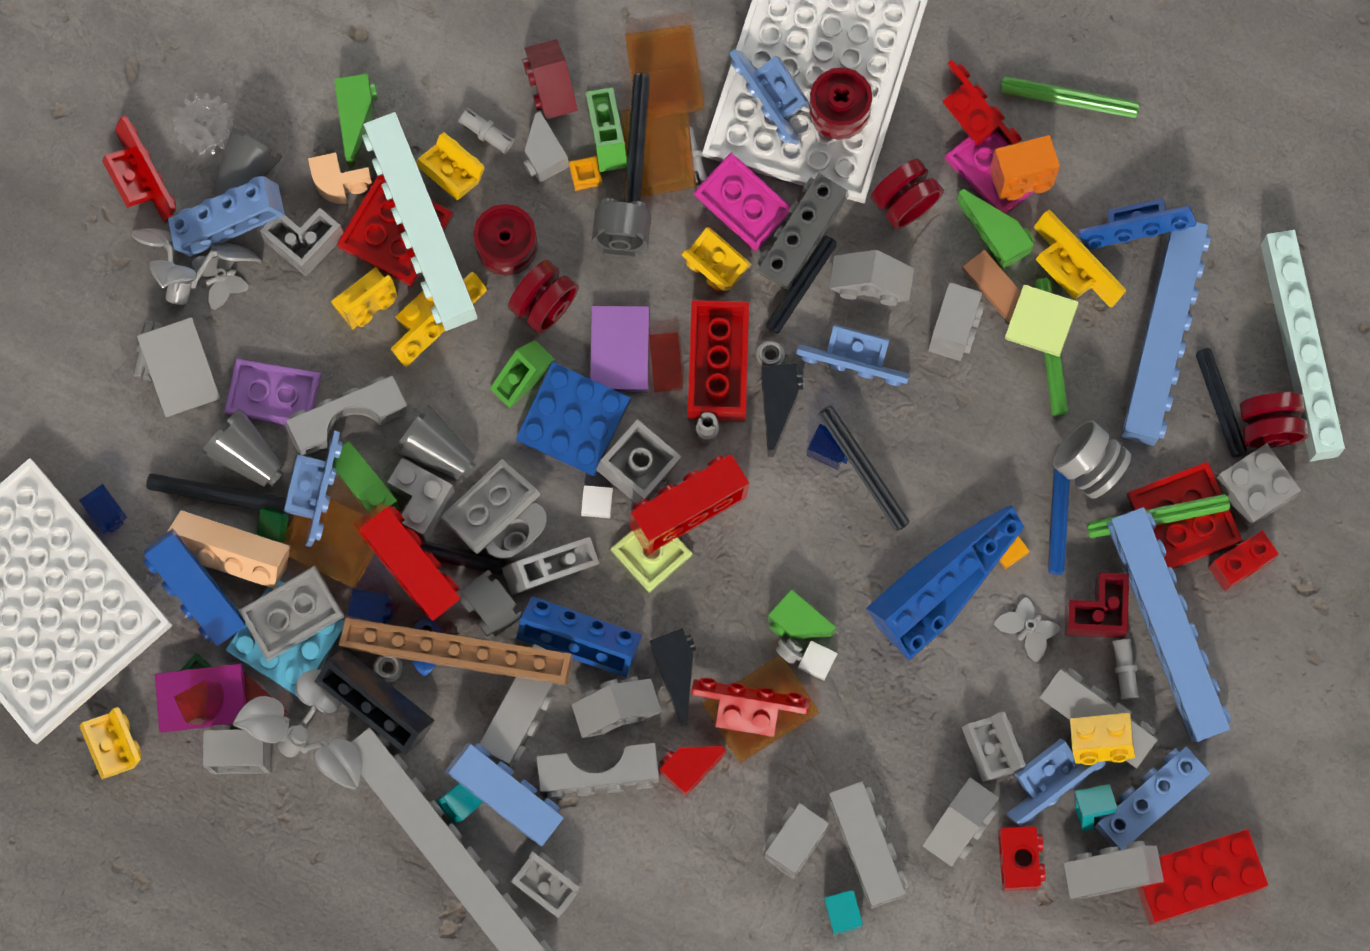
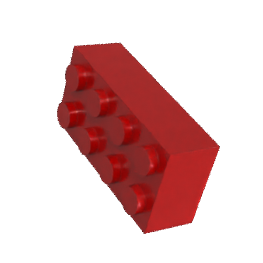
[688,300,749,422]
[629,454,750,556]
[353,503,461,621]
[1137,829,1269,926]

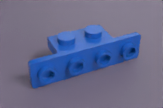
[1078,198,1196,249]

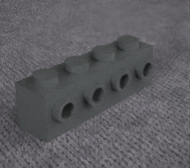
[757,173,849,291]

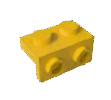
[416,132,485,200]
[681,227,751,291]
[79,707,141,780]
[1070,713,1135,765]

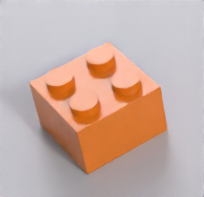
[990,135,1060,200]

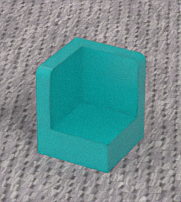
[435,782,483,824]
[1074,784,1117,832]
[823,891,863,935]

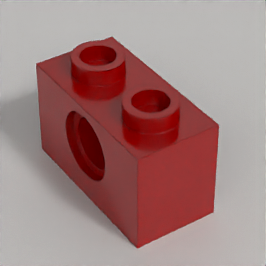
[1209,530,1279,592]
[998,826,1046,891]

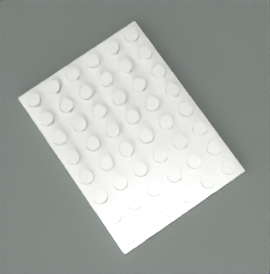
[702,0,928,204]
[0,458,173,744]

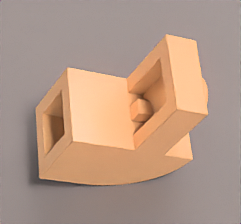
[308,152,373,204]

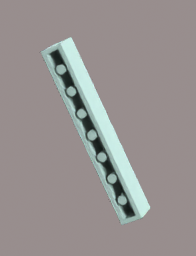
[362,112,478,331]
[1261,230,1345,462]

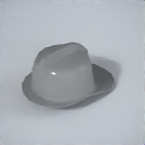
[486,503,547,562]

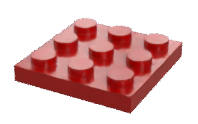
[336,175,454,287]
[1126,462,1243,569]

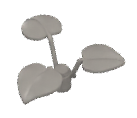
[131,228,262,305]
[233,669,362,790]

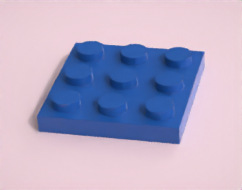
[515,362,631,477]

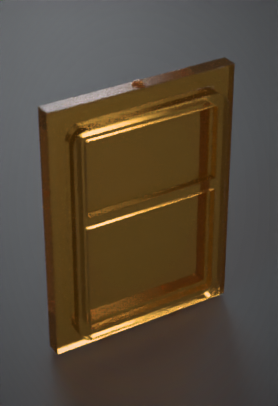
[625,25,704,118]
[621,99,696,197]
[282,499,375,589]
[702,655,820,764]

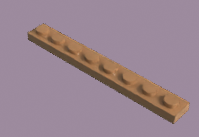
[339,618,573,685]

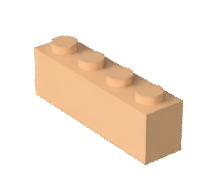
[167,510,290,589]

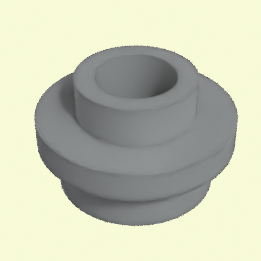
[756,341,785,366]
[776,637,803,664]
[373,655,403,683]

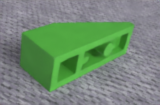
[334,74,378,167]
[585,87,627,172]
[957,189,1034,270]
[332,441,400,513]

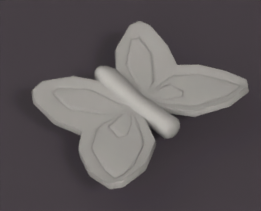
[192,256,249,310]
[994,597,1060,662]

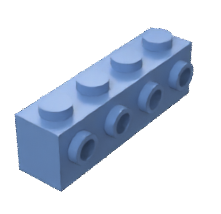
[168,176,285,257]
[445,743,564,846]
[1094,746,1211,851]

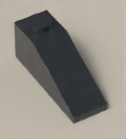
[761,364,803,457]
[650,628,696,727]

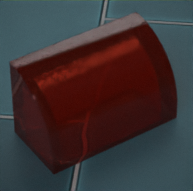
[174,680,224,726]

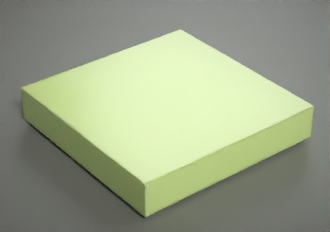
[1005,285,1079,357]
[611,530,693,593]

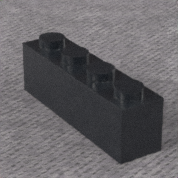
[314,648,435,754]

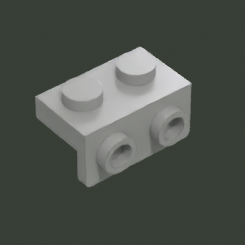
[962,711,1025,783]
[511,851,581,919]

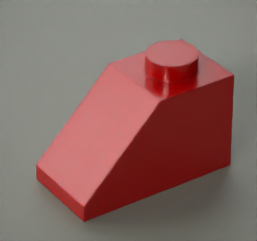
[659,746,726,797]

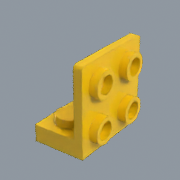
[331,267,398,330]

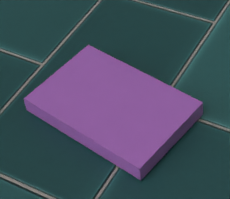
[590,306,649,392]
[224,358,322,426]

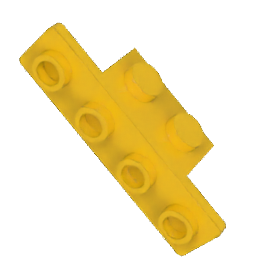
[1034,210,1126,307]
[391,272,487,367]

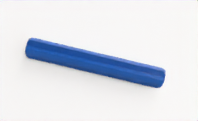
[1048,468,1070,575]

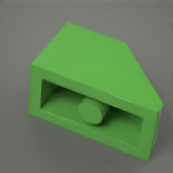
[490,340,555,408]
[768,589,836,640]

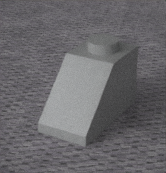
[523,112,569,183]

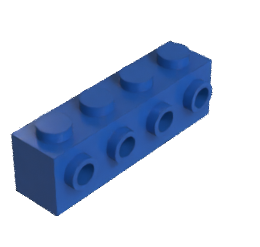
[143,528,246,646]
[516,596,642,678]

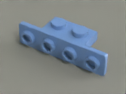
[729,49,809,145]
[796,324,910,386]
[283,431,343,547]
[1006,739,1106,826]

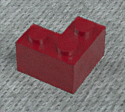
[522,39,578,120]
[1065,573,1129,639]

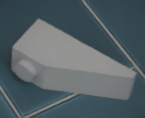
[502,537,600,596]

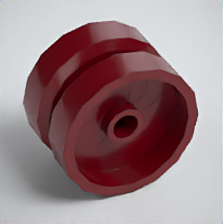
[809,67,873,140]
[870,158,944,230]
[473,204,538,276]
[508,260,579,334]
[1240,392,1309,448]

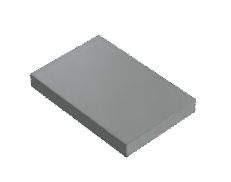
[137,317,221,417]
[439,459,541,554]
[238,565,345,662]

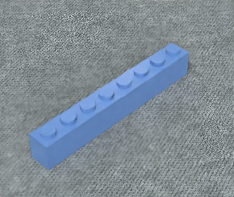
[1121,222,1211,446]
[1106,507,1231,742]

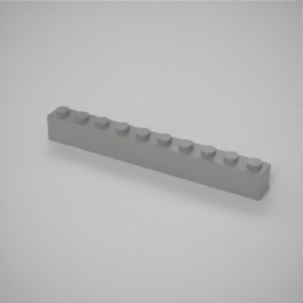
[350,728,553,951]

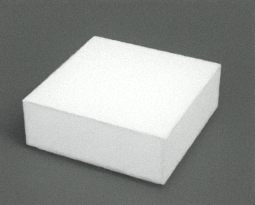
[581,486,613,518]
[798,641,838,681]

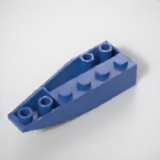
[866,505,1024,660]

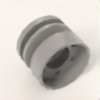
[1053,420,1132,498]

